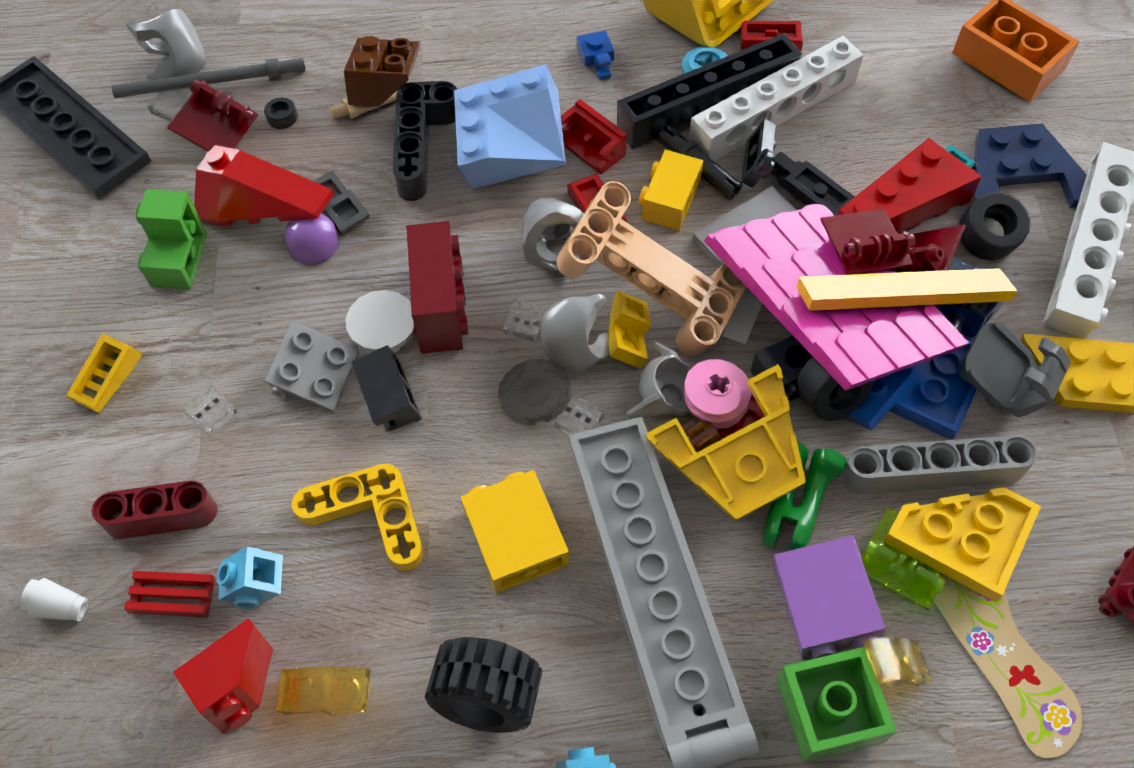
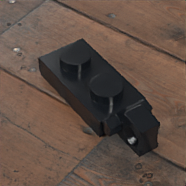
[771,152,855,215]

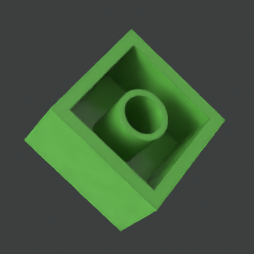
[776,646,897,763]

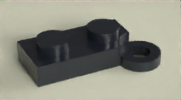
[741,119,776,188]

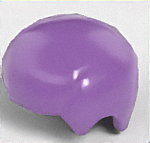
[285,213,339,264]

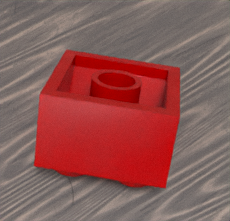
[173,618,273,733]

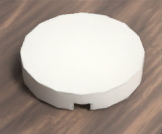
[346,290,416,354]

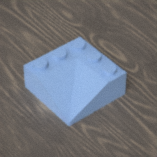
[454,64,566,190]

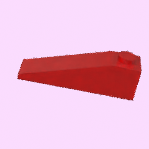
[194,145,334,226]

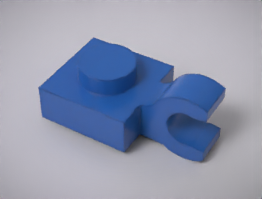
[576,30,614,79]

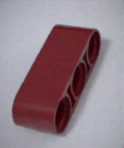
[91,481,218,539]

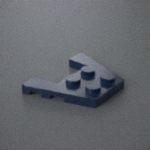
[973,123,1087,208]

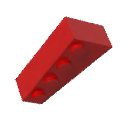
[837,138,982,233]

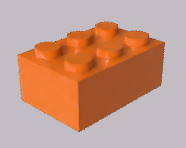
[952,0,1080,102]

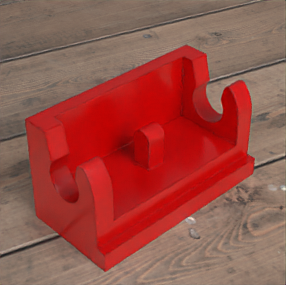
[561,99,627,175]

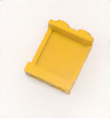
[461,470,569,594]

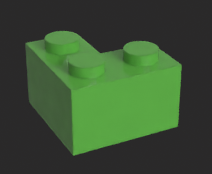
[136,189,207,289]

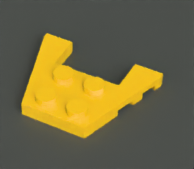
[645,364,806,522]

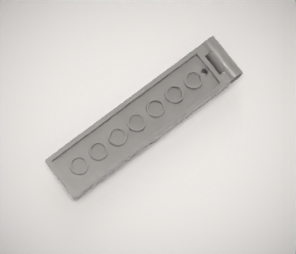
[569,416,759,768]

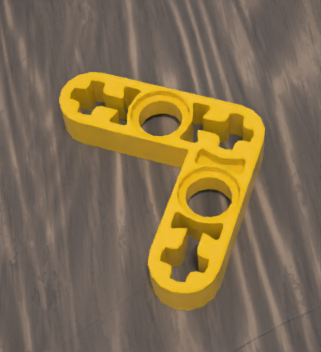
[292,464,424,571]

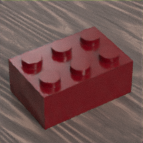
[406,221,469,354]

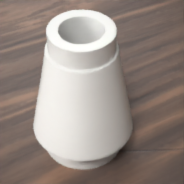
[20,578,89,622]

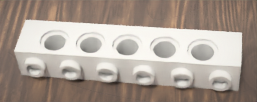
[689,36,864,161]
[1043,142,1134,339]

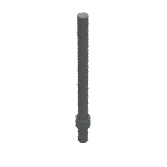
[111,58,306,98]

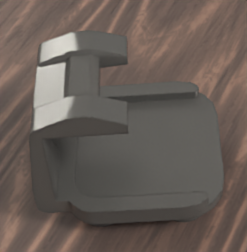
[959,322,1071,417]

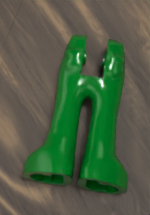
[763,441,847,551]

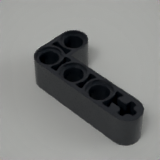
[393,81,457,201]

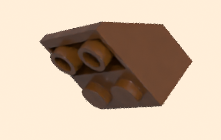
[344,36,420,107]

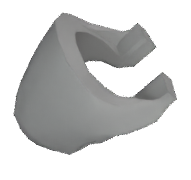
[127,9,206,80]
[522,198,595,279]
[540,294,610,374]

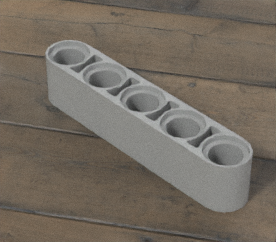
[841,435,1038,494]

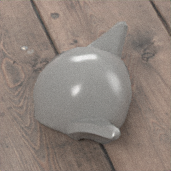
[626,342,691,419]

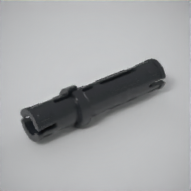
[657,125,743,200]

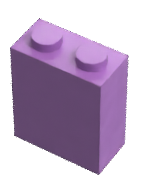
[774,535,885,659]

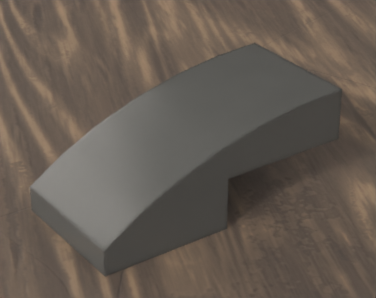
[314,170,369,234]

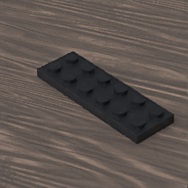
[0,56,151,199]

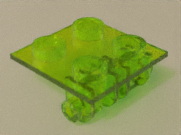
[861,506,946,611]

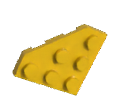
[884,487,1041,603]

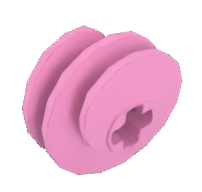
[683,359,752,429]

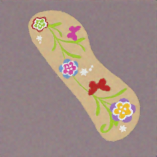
[919,562,1082,759]

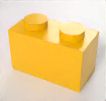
[638,149,703,231]

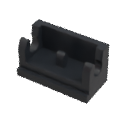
[352,345,422,431]

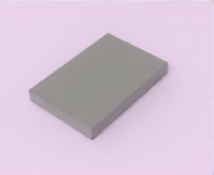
[693,186,796,268]

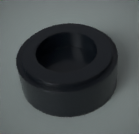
[264,97,298,129]

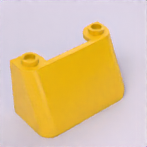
[642,0,774,47]

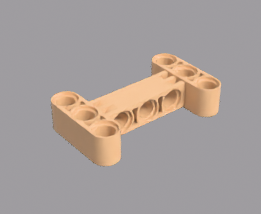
[556,181,746,357]

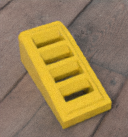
[65,333,142,413]

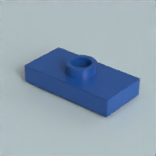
[846,368,916,431]

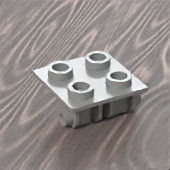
[264,320,358,412]

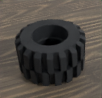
[425,637,542,733]

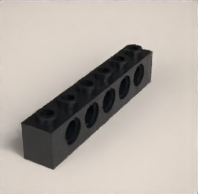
[617,33,802,149]

